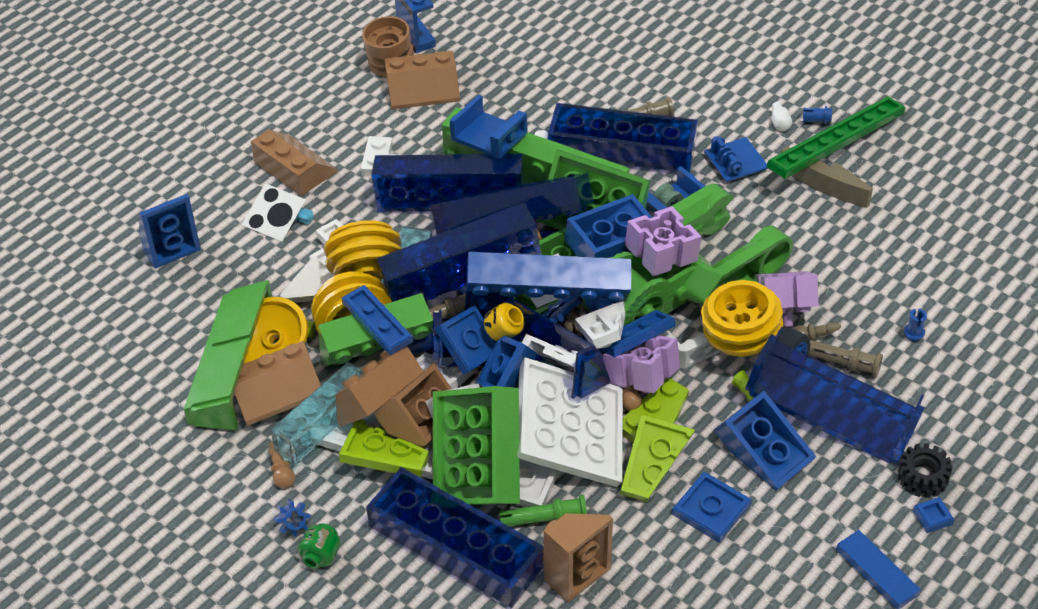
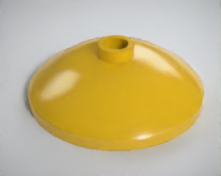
[243,297,308,364]

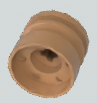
[362,16,414,77]

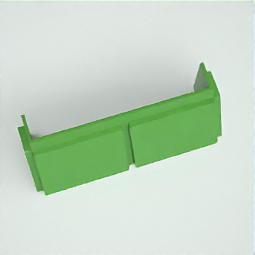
[184,280,272,430]

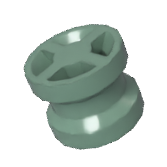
[653,183,684,208]

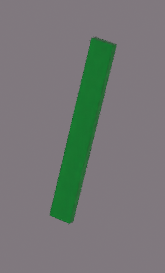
[766,96,906,179]

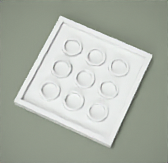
[517,357,623,487]

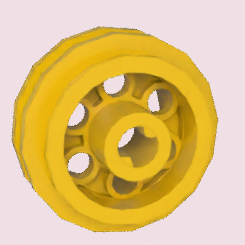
[323,220,404,280]
[311,271,392,333]
[701,280,784,357]

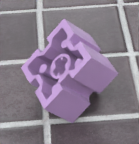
[625,206,702,276]
[755,271,819,327]
[603,335,680,396]

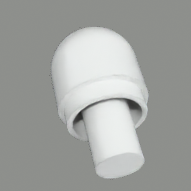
[771,102,792,132]

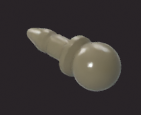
[793,323,841,341]

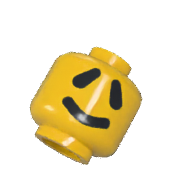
[484,303,524,341]

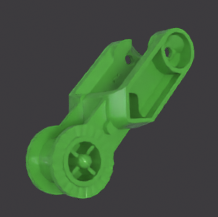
[583,183,793,326]

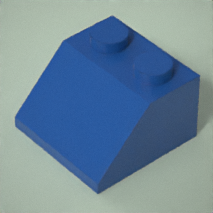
[475,336,537,388]

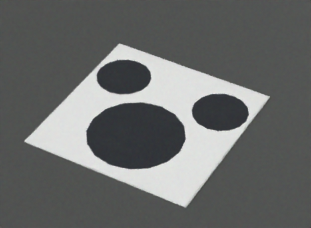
[242,183,305,241]

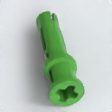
[499,494,587,529]

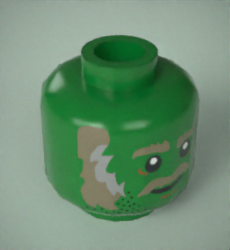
[298,523,341,569]

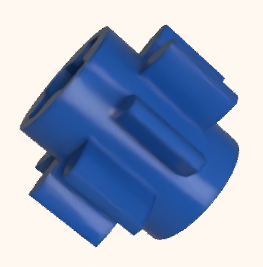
[273,499,311,536]

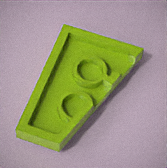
[622,378,689,443]
[619,414,695,502]
[339,419,429,478]

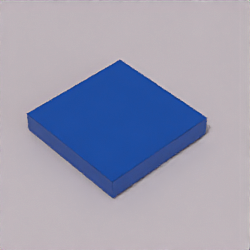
[435,305,497,375]
[672,472,752,543]

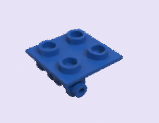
[704,136,769,182]

